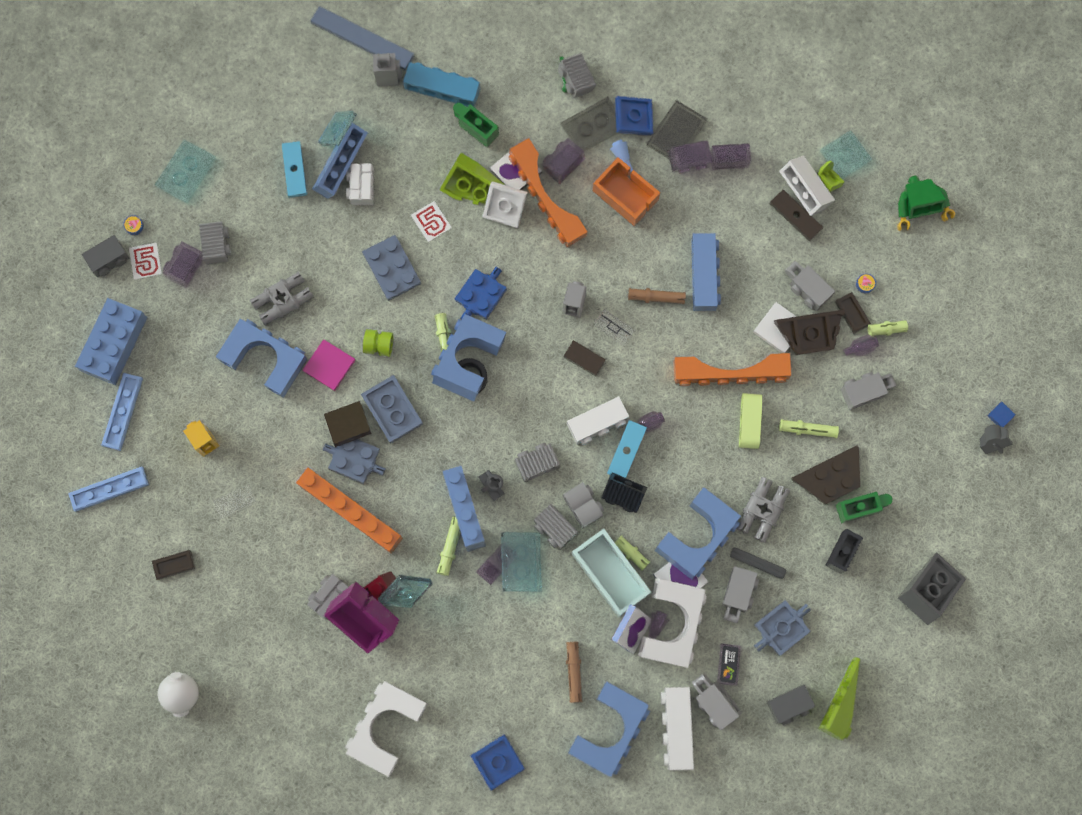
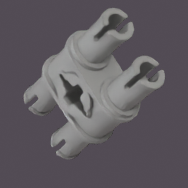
[250,271,314,326]
[736,477,790,543]

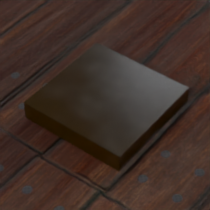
[324,401,372,447]

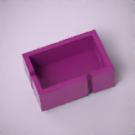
[324,581,399,654]

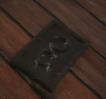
[561,97,617,155]
[647,100,707,165]

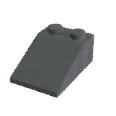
[898,552,966,625]

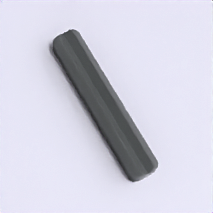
[730,547,786,579]

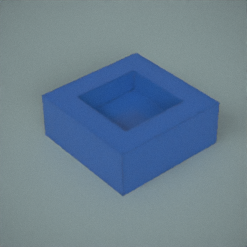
[987,402,1016,427]

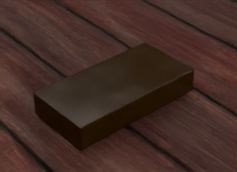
[835,292,871,334]
[563,340,606,376]
[152,550,195,580]

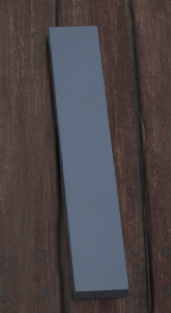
[310,6,414,71]

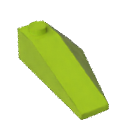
[439,152,505,205]
[818,657,860,741]

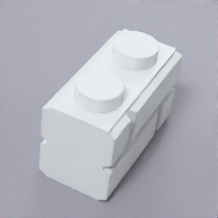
[346,164,374,205]

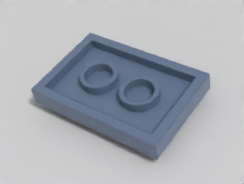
[362,235,421,301]
[361,375,423,444]

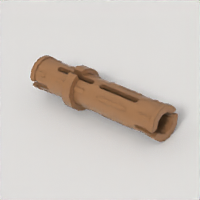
[628,288,686,304]
[566,641,582,703]

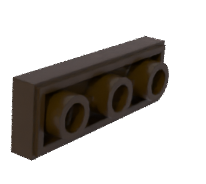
[769,190,824,242]

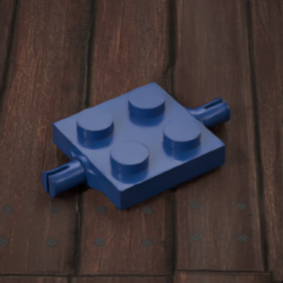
[455,267,507,320]

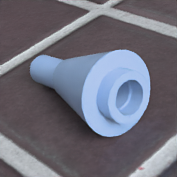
[610,140,633,173]

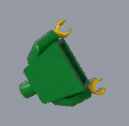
[897,176,955,231]

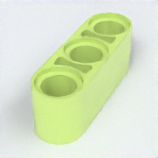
[739,393,762,449]

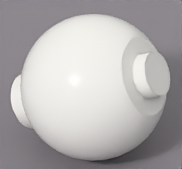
[158,672,199,717]

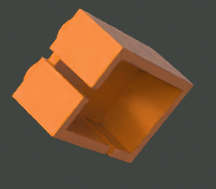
[593,157,660,226]

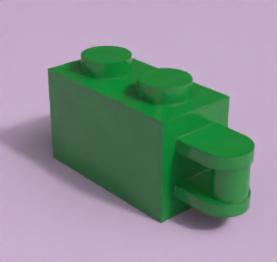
[453,103,499,148]
[835,492,893,524]

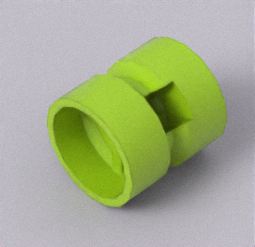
[363,329,394,357]

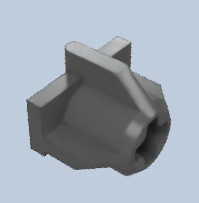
[980,424,1013,454]
[478,470,505,501]

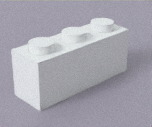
[779,155,835,216]
[567,396,629,445]

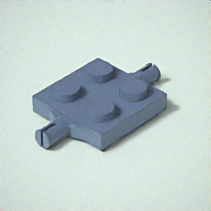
[323,439,386,485]
[754,600,811,656]

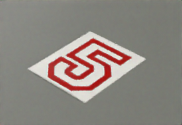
[411,201,452,242]
[129,243,162,279]

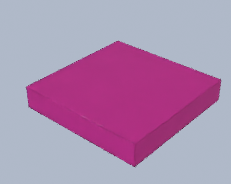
[302,339,356,391]

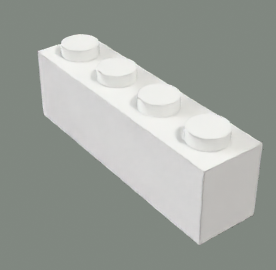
[661,687,694,770]

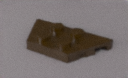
[774,310,845,355]
[791,445,860,505]

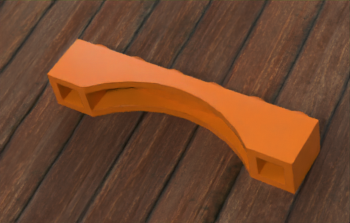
[508,138,587,247]
[674,353,791,386]
[296,467,403,554]

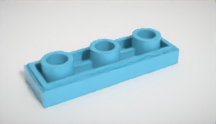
[282,141,307,198]
[607,420,647,478]

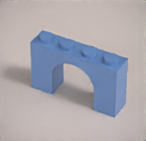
[431,314,506,402]
[216,319,308,398]
[442,466,486,552]
[654,487,741,580]
[568,682,650,777]

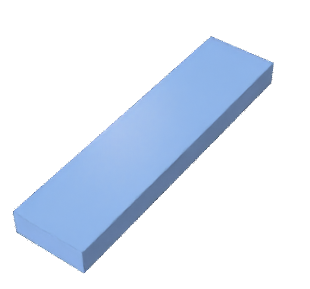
[101,373,143,451]
[68,466,149,512]

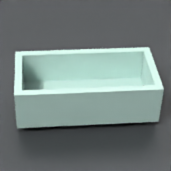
[572,529,651,618]

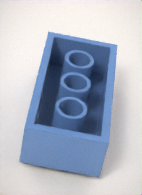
[75,298,148,385]

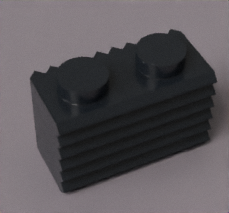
[601,472,648,513]
[825,529,863,574]

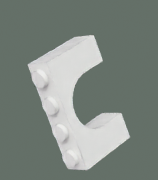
[638,578,706,668]
[345,681,428,777]

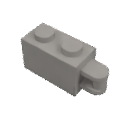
[373,53,402,87]
[785,261,835,311]
[840,372,897,410]
[722,566,759,624]
[692,673,742,730]

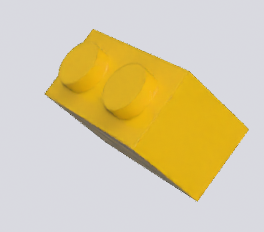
[183,420,220,457]

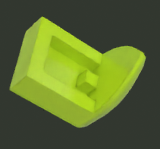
[817,160,844,192]

